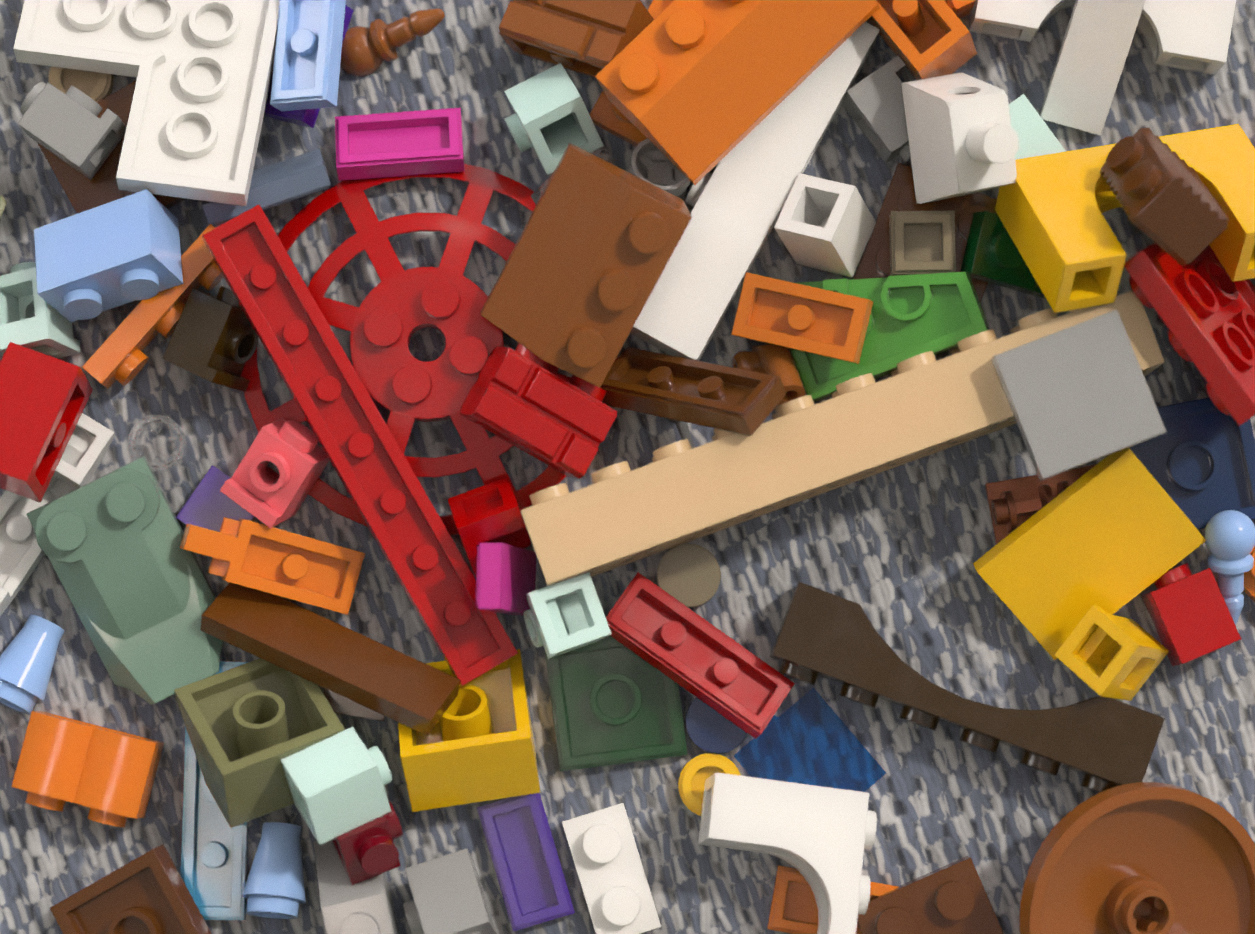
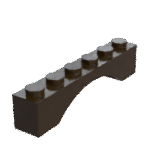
[770,582,1165,793]

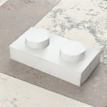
[562,803,661,934]

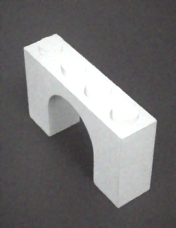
[698,772,877,934]

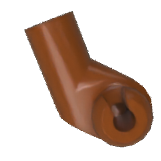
[732,344,805,406]

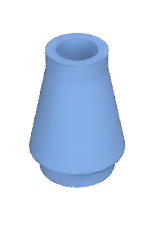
[0,614,65,715]
[242,822,306,919]

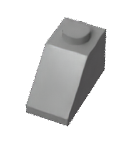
[314,840,400,934]

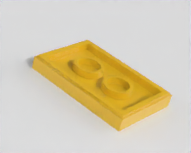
[973,447,1206,660]

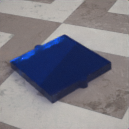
[734,687,886,792]

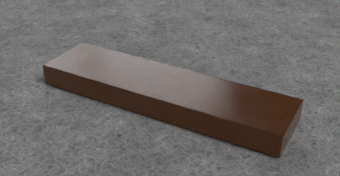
[201,583,460,736]

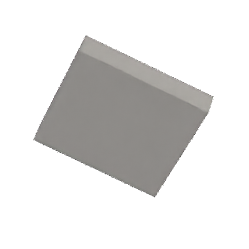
[992,309,1166,481]

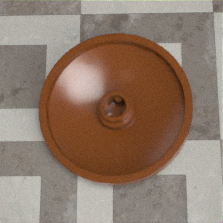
[1019,782,1255,934]

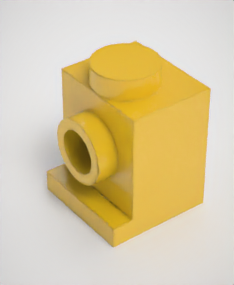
[1055,605,1169,701]

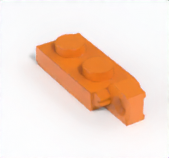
[180,517,365,615]

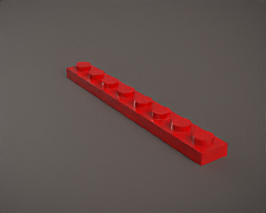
[202,204,518,686]

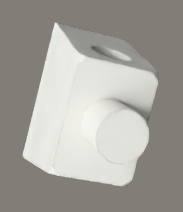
[901,73,1019,204]

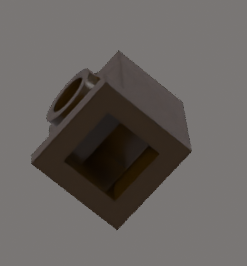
[163,286,259,392]

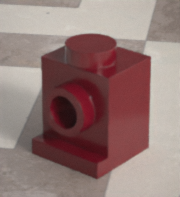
[331,800,403,885]

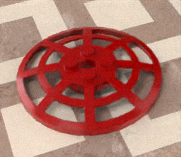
[241,164,618,536]

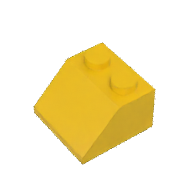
[398,649,541,812]

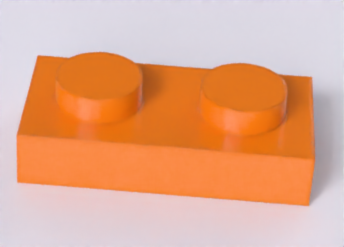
[731,272,873,364]

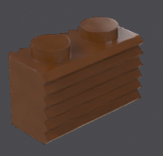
[1100,128,1228,266]

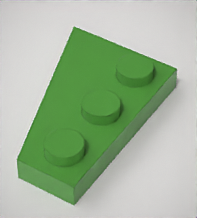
[791,272,990,402]

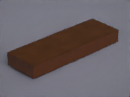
[601,347,786,436]

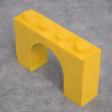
[995,124,1255,313]

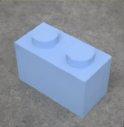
[34,189,183,322]

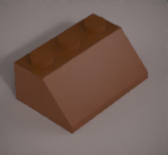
[480,143,692,387]

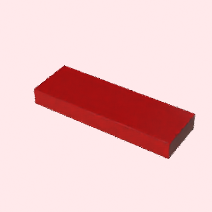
[605,572,795,739]

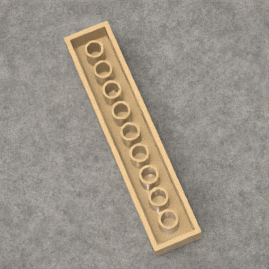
[521,291,1165,586]

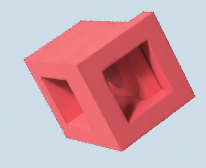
[220,418,329,528]

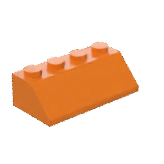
[595,0,880,185]

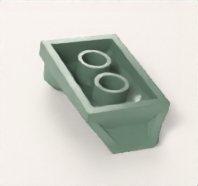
[27,455,224,705]

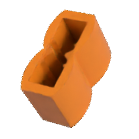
[11,711,164,828]

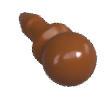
[340,8,445,76]

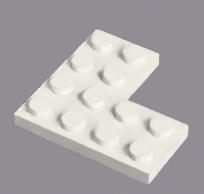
[13,0,279,206]

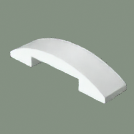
[0,413,115,616]

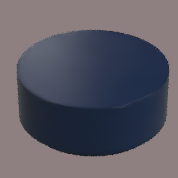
[685,697,748,753]

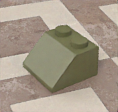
[174,658,345,828]

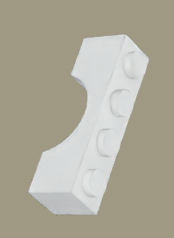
[969,0,1236,75]

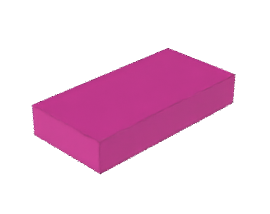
[335,108,465,181]
[476,543,536,615]

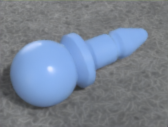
[1204,510,1255,625]

